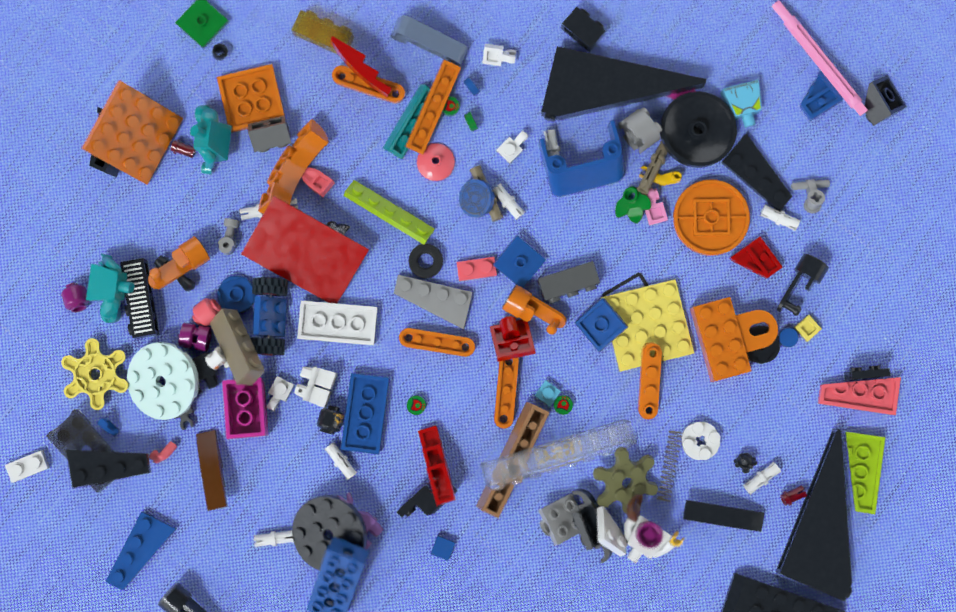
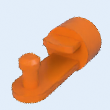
[148,236,210,289]
[502,285,567,335]

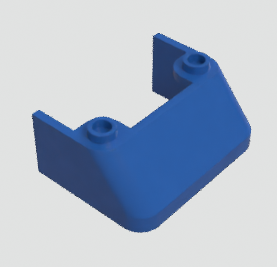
[538,120,624,197]

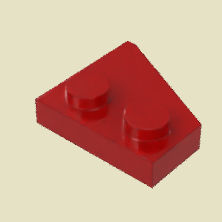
[729,237,783,279]

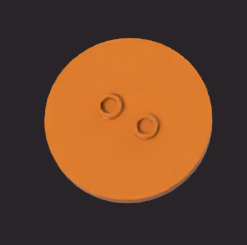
[673,179,750,256]

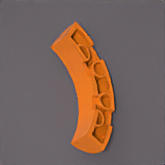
[258,119,329,214]

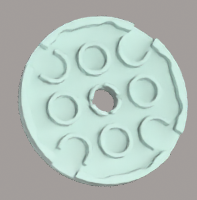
[127,342,199,420]

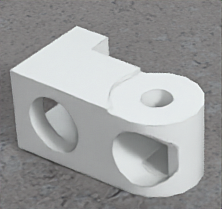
[205,346,229,370]

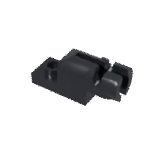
[397,485,457,518]

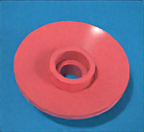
[417,143,455,181]

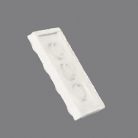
[297,301,378,346]

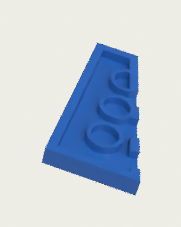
[105,511,177,591]

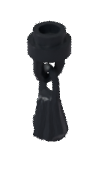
[154,255,195,292]

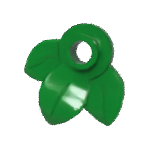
[615,186,651,224]

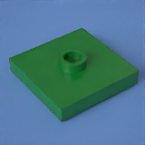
[175,0,229,49]

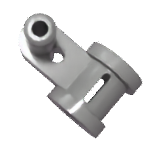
[791,179,830,214]

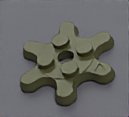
[593,447,658,514]

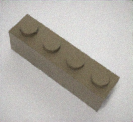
[210,308,265,385]

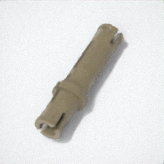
[637,140,668,194]
[469,165,503,222]

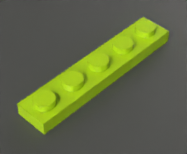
[343,180,435,245]

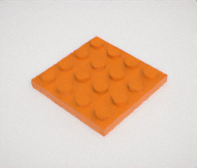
[81,80,183,185]

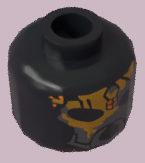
[317,405,344,435]

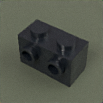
[561,6,605,52]

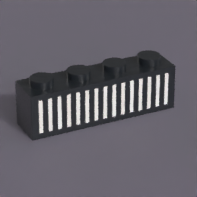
[120,258,160,339]

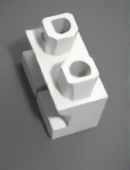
[294,367,338,408]

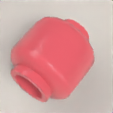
[192,298,221,327]

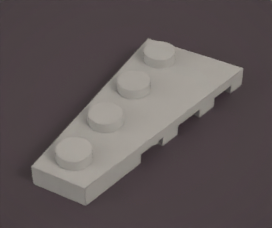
[394,275,472,330]

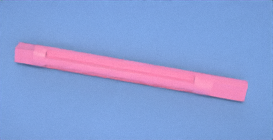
[772,0,868,116]

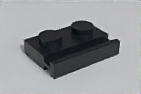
[844,365,891,380]

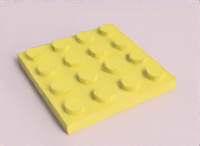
[601,279,694,372]

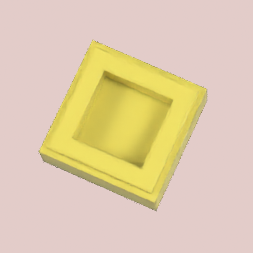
[794,315,822,342]

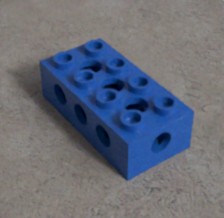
[306,537,370,612]

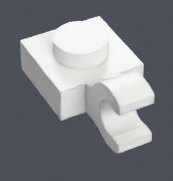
[482,44,516,66]
[496,131,528,164]
[266,376,295,412]

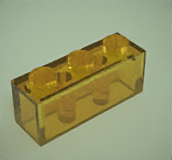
[291,10,354,55]

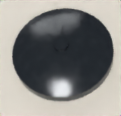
[660,91,737,168]

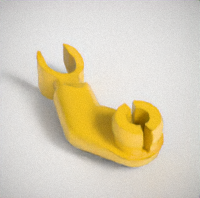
[639,166,682,186]

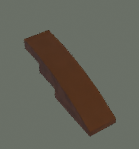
[196,430,228,511]

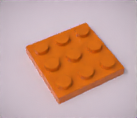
[217,64,285,133]

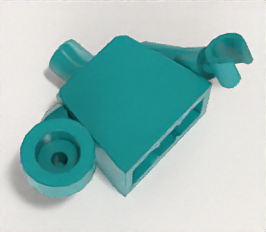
[190,105,232,175]
[86,253,134,323]

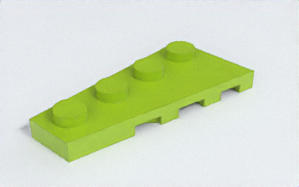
[845,432,885,514]

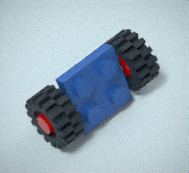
[250,277,288,355]

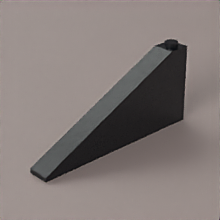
[541,46,706,122]
[775,429,852,601]

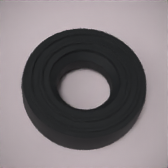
[409,244,443,278]

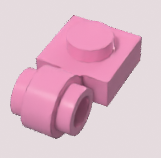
[641,188,668,226]

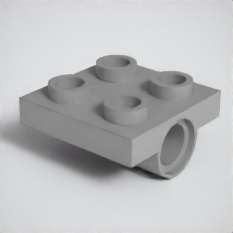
[538,493,579,546]

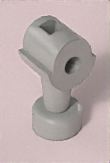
[218,218,239,255]

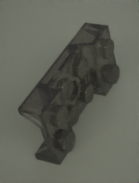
[45,409,115,493]

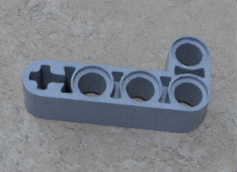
[391,15,468,66]

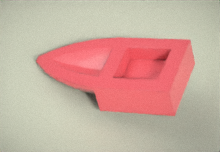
[301,167,335,197]

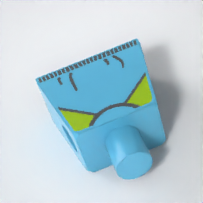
[720,80,762,128]

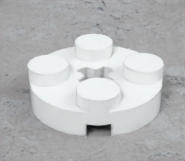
[681,422,720,460]

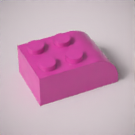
[222,377,269,439]

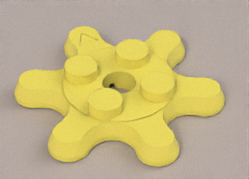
[61,338,128,410]

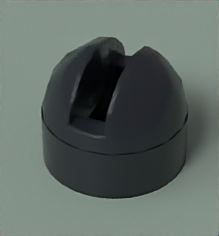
[212,44,228,60]

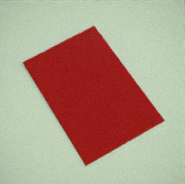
[241,196,369,304]

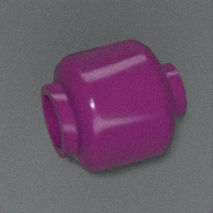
[61,283,90,313]

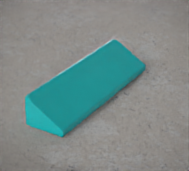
[383,84,430,160]

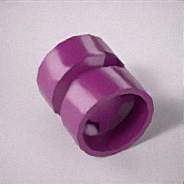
[179,322,212,352]
[635,521,663,548]

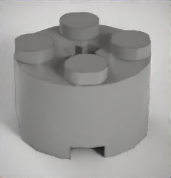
[618,107,662,154]

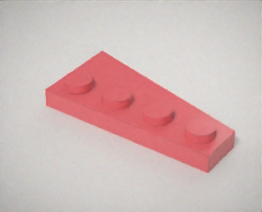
[818,377,901,415]

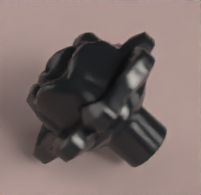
[734,453,758,473]

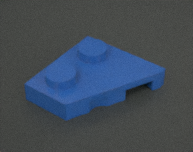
[799,71,843,121]

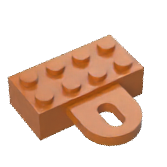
[690,297,778,382]

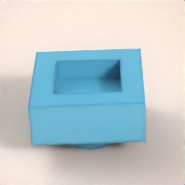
[534,380,561,407]

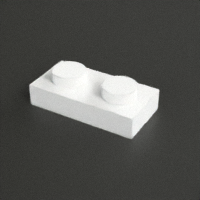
[5,450,50,483]

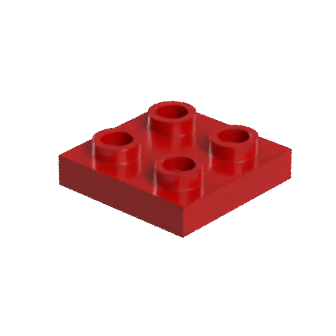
[490,316,536,362]

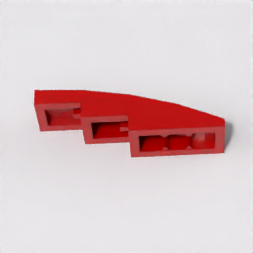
[330,36,392,98]
[418,426,456,505]

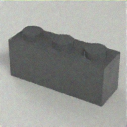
[537,261,600,304]

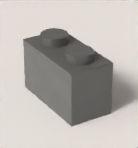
[248,115,291,152]

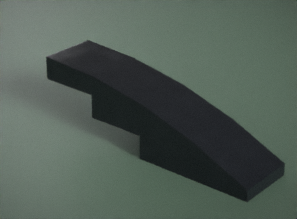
[683,500,764,532]

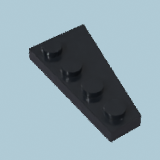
[721,133,792,211]
[66,450,152,488]

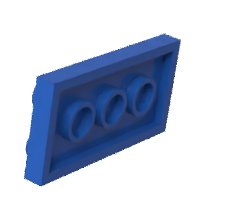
[341,373,390,455]

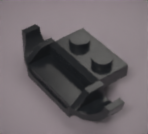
[572,488,612,564]

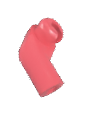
[149,441,177,464]

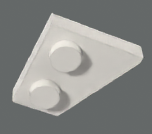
[597,506,627,557]

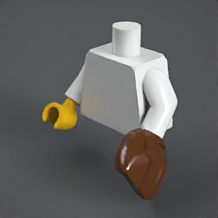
[624,494,684,564]

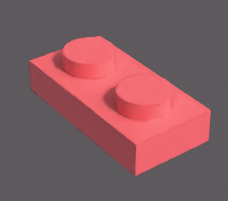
[456,257,497,282]

